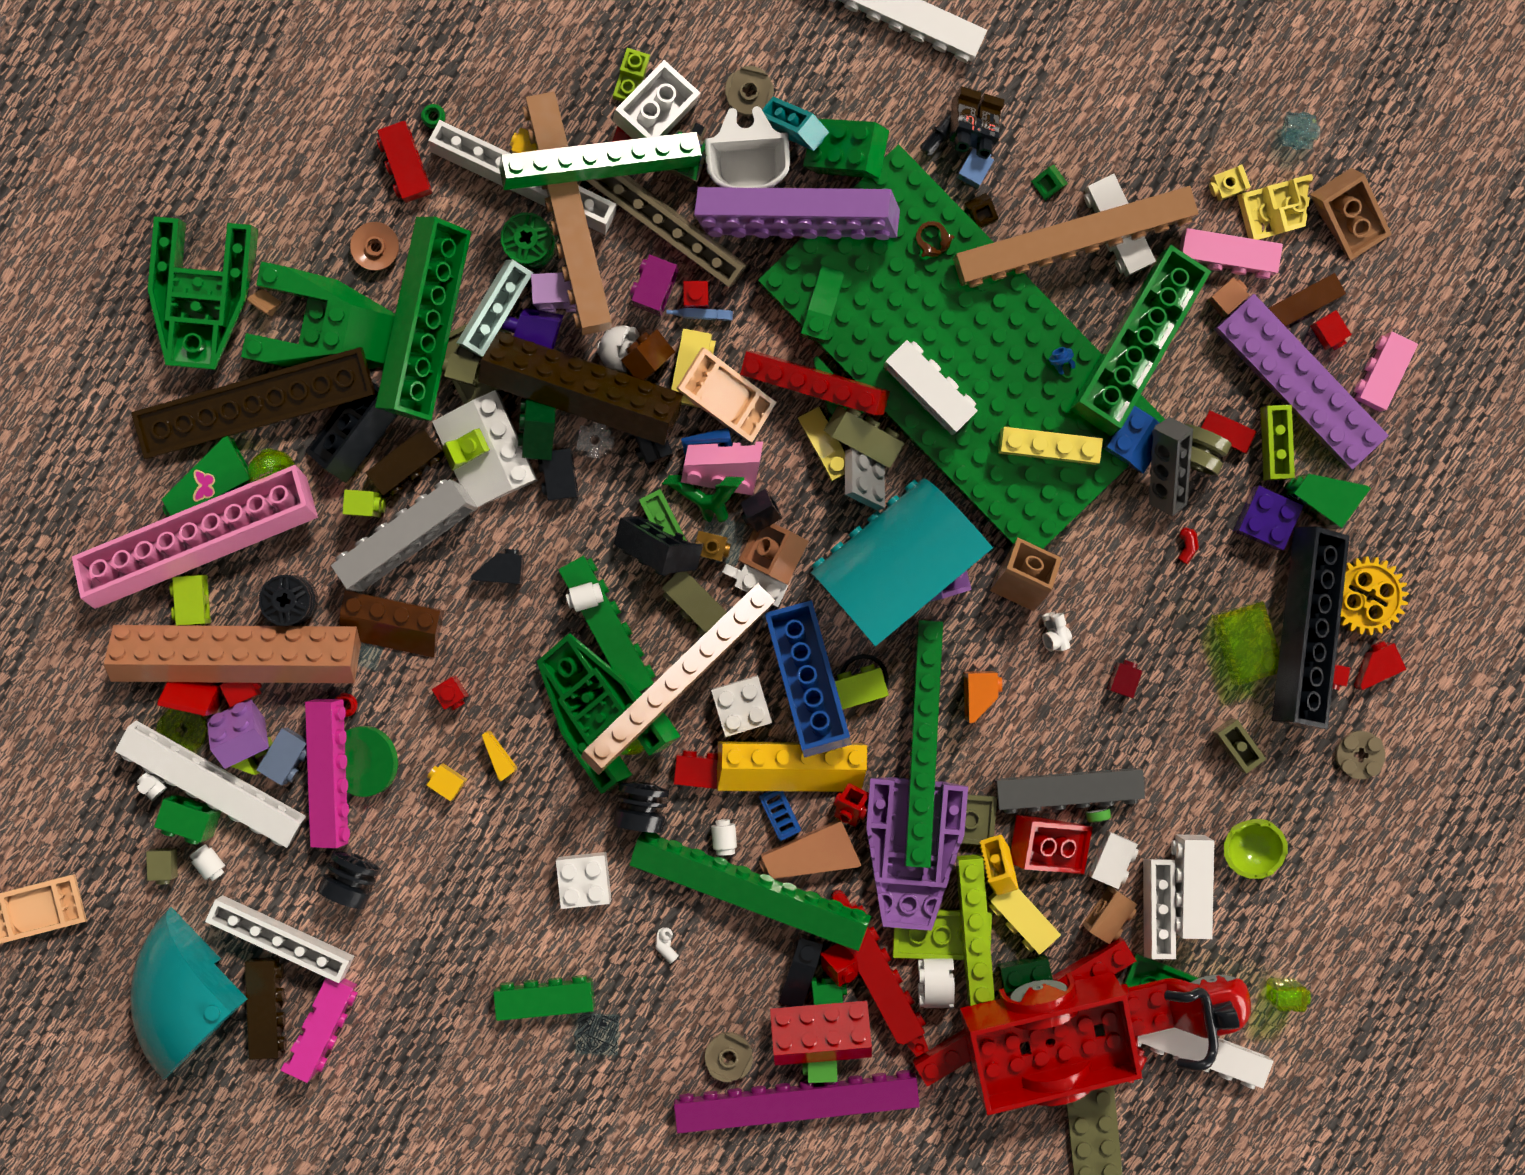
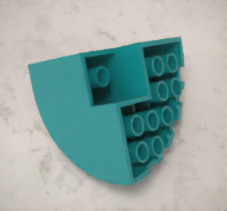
[130,907,248,1080]

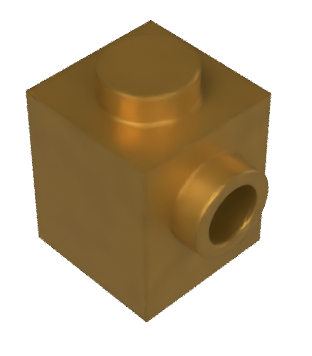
[696,531,731,561]

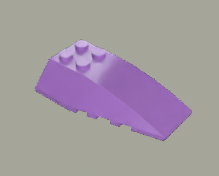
[866,777,968,931]

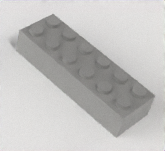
[331,479,478,593]

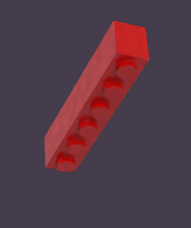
[740,351,890,415]

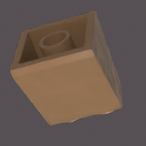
[990,537,1062,611]

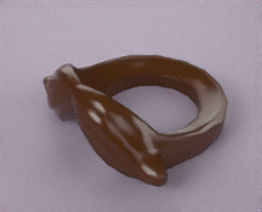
[915,221,955,257]

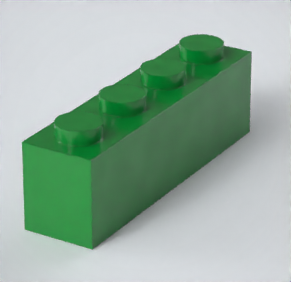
[493,975,595,1021]

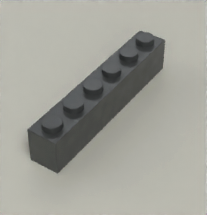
[995,768,1145,814]

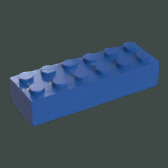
[765,600,852,758]

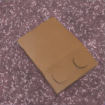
[1310,168,1391,261]

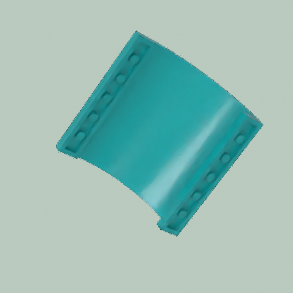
[810,478,993,647]

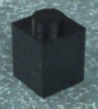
[741,489,782,532]

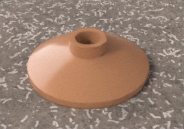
[350,222,399,271]

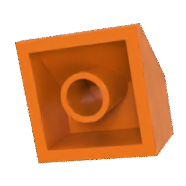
[964,671,1002,723]

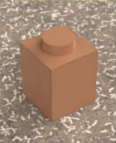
[1207,277,1250,317]

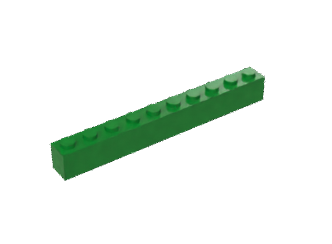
[904,620,943,868]
[629,832,871,951]

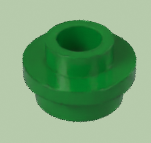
[421,104,446,129]

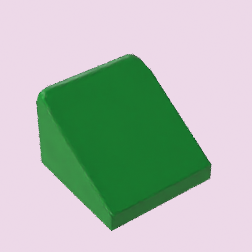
[1031,165,1068,201]

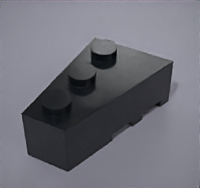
[614,516,704,576]

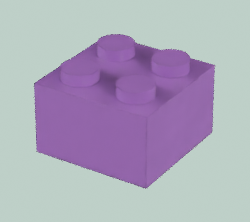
[207,699,269,769]

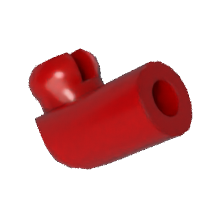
[1177,527,1199,565]

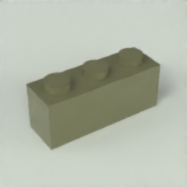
[824,405,905,468]
[662,571,727,636]

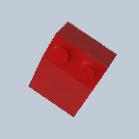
[1010,815,1093,874]

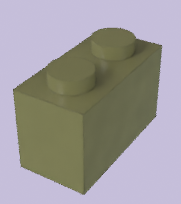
[1212,718,1266,774]

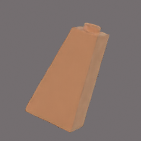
[759,819,861,879]

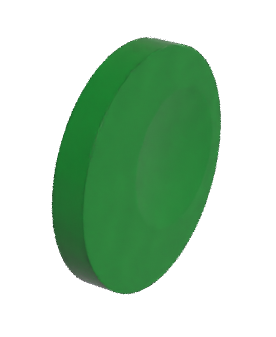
[345,726,398,797]

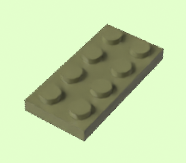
[1066,1085,1123,1175]

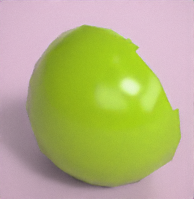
[1224,819,1288,879]

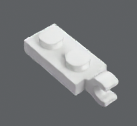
[722,564,788,607]

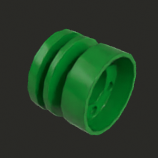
[501,212,556,269]

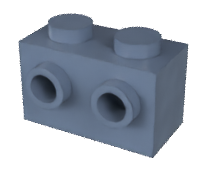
[257,727,307,785]

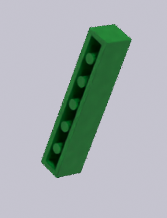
[558,555,656,692]

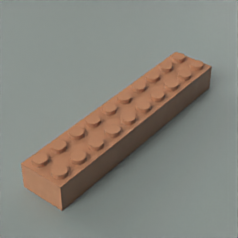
[103,625,361,683]

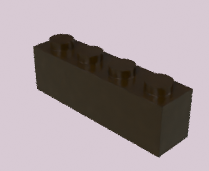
[245,957,287,1060]

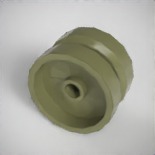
[1184,423,1232,476]

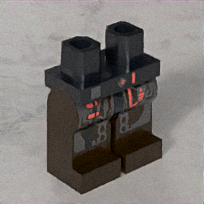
[949,86,1004,159]

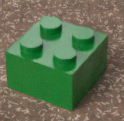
[154,794,222,844]

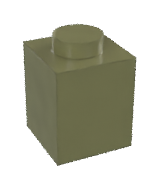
[442,353,481,387]
[146,848,178,885]

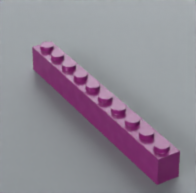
[674,1070,920,1133]

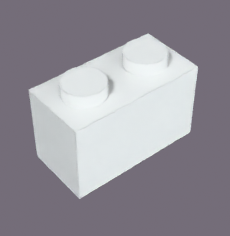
[1088,830,1138,889]

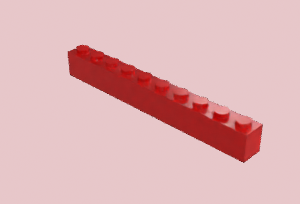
[913,937,1136,1087]

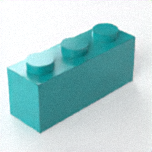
[762,96,829,151]

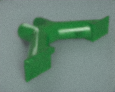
[662,475,745,523]

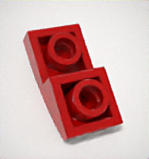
[1201,410,1257,454]

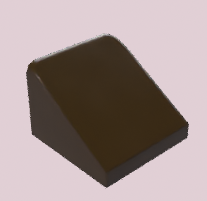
[964,193,999,228]

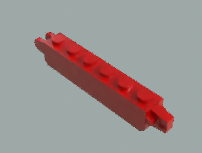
[831,889,929,1057]

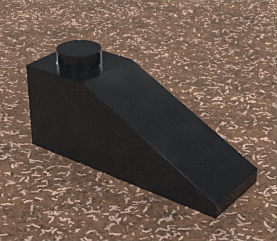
[778,933,823,1007]

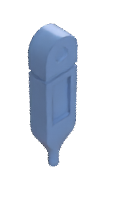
[666,308,733,321]

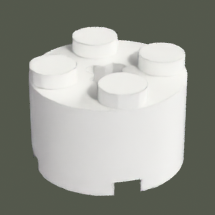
[918,958,955,1008]

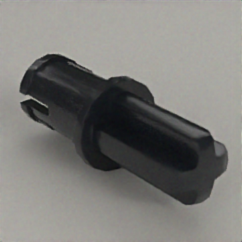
[920,111,951,156]

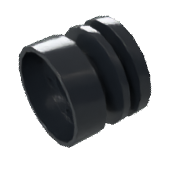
[259,575,318,626]
[613,781,669,833]
[317,850,381,909]

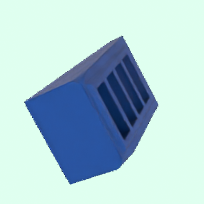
[681,428,732,457]
[759,791,802,841]

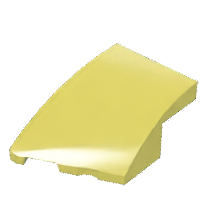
[1237,174,1313,240]

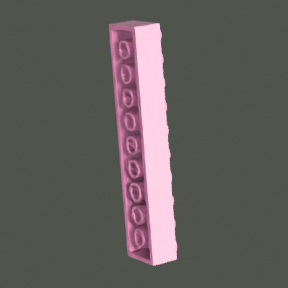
[72,465,318,609]

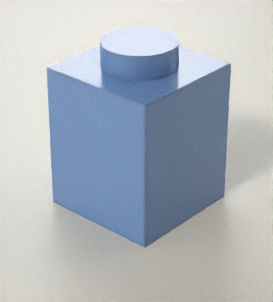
[957,148,994,189]

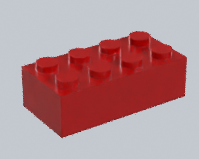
[770,1001,872,1066]

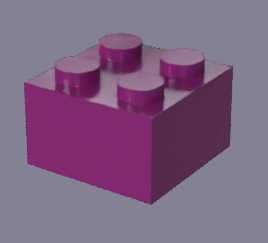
[629,254,679,317]

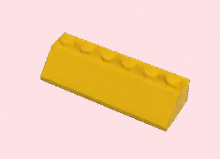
[717,742,867,792]

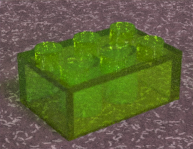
[1211,601,1279,686]

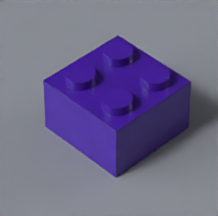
[1233,486,1304,551]

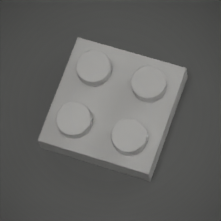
[845,448,885,511]

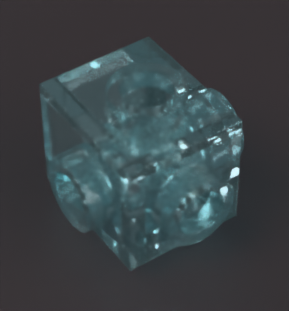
[1280,112,1320,150]

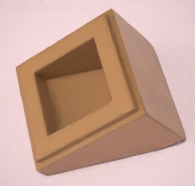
[247,289,281,316]

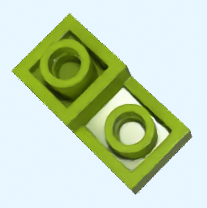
[613,48,650,102]

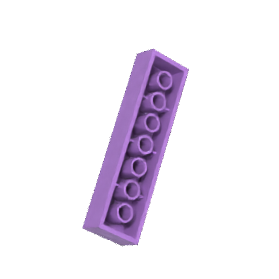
[694,187,900,240]
[1214,294,1389,470]

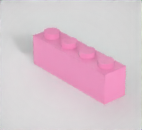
[1179,228,1283,279]

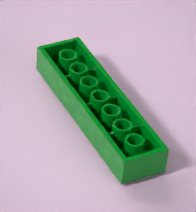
[375,216,472,421]
[1070,245,1211,436]

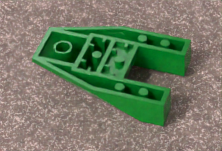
[148,216,258,370]
[241,261,395,369]
[537,634,681,794]

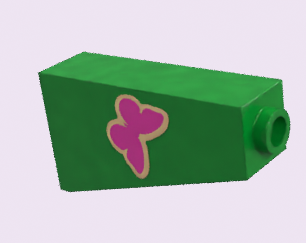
[162,436,255,517]

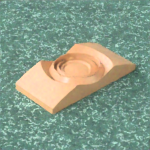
[676,347,777,443]
[0,874,87,944]

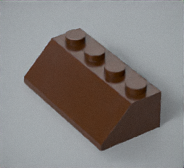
[340,590,445,658]

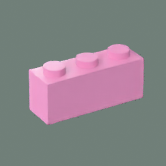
[1354,332,1418,412]

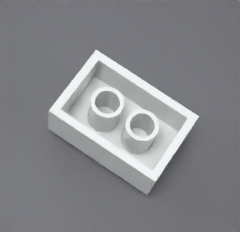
[612,60,700,139]

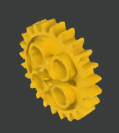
[1340,556,1409,635]

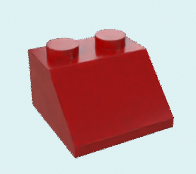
[157,682,222,716]

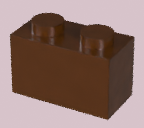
[621,329,675,380]

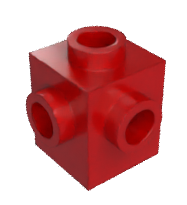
[833,783,869,827]

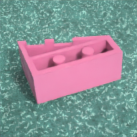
[681,441,763,496]

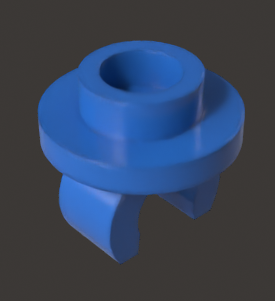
[1049,347,1075,375]

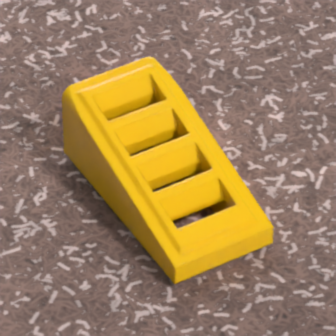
[482,731,518,782]

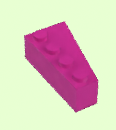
[280,978,358,1083]

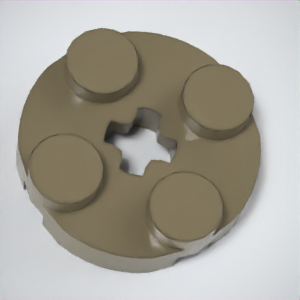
[725,66,774,117]
[1335,730,1385,779]
[705,1032,753,1082]

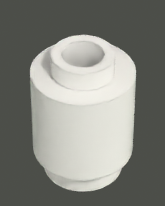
[566,582,604,612]
[711,819,737,856]
[190,844,225,881]

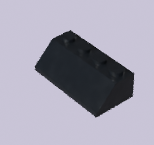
[305,381,398,483]

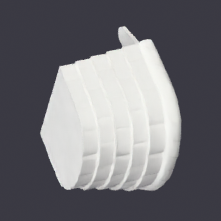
[704,106,790,188]

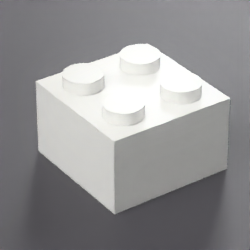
[711,675,772,737]
[556,852,612,909]

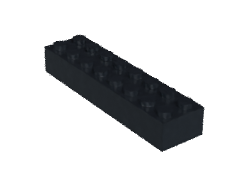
[1272,526,1350,729]

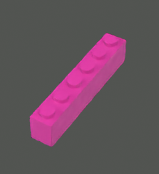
[305,699,350,848]

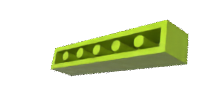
[956,854,995,1006]

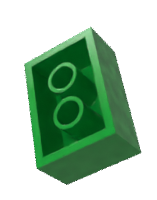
[803,119,890,179]

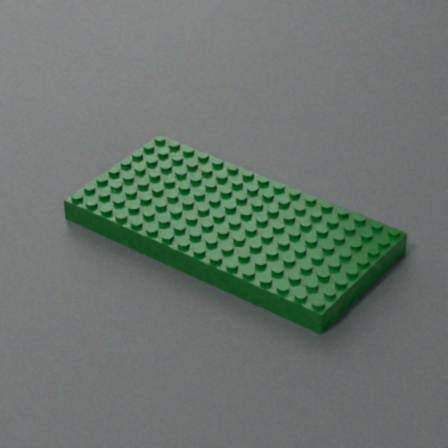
[758,144,1165,549]

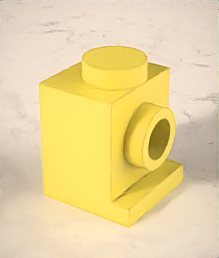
[1209,165,1251,202]

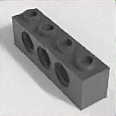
[1149,417,1193,516]

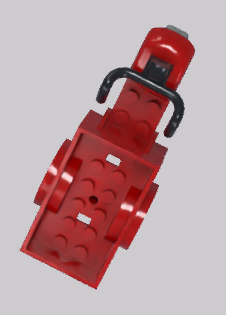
[960,972,1251,1116]

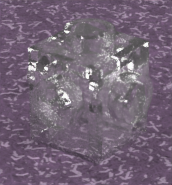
[576,423,614,459]

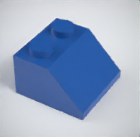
[1102,406,1159,474]

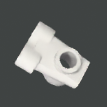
[1042,612,1072,651]
[137,772,167,801]

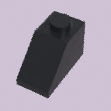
[471,549,525,584]

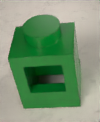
[812,976,847,1005]

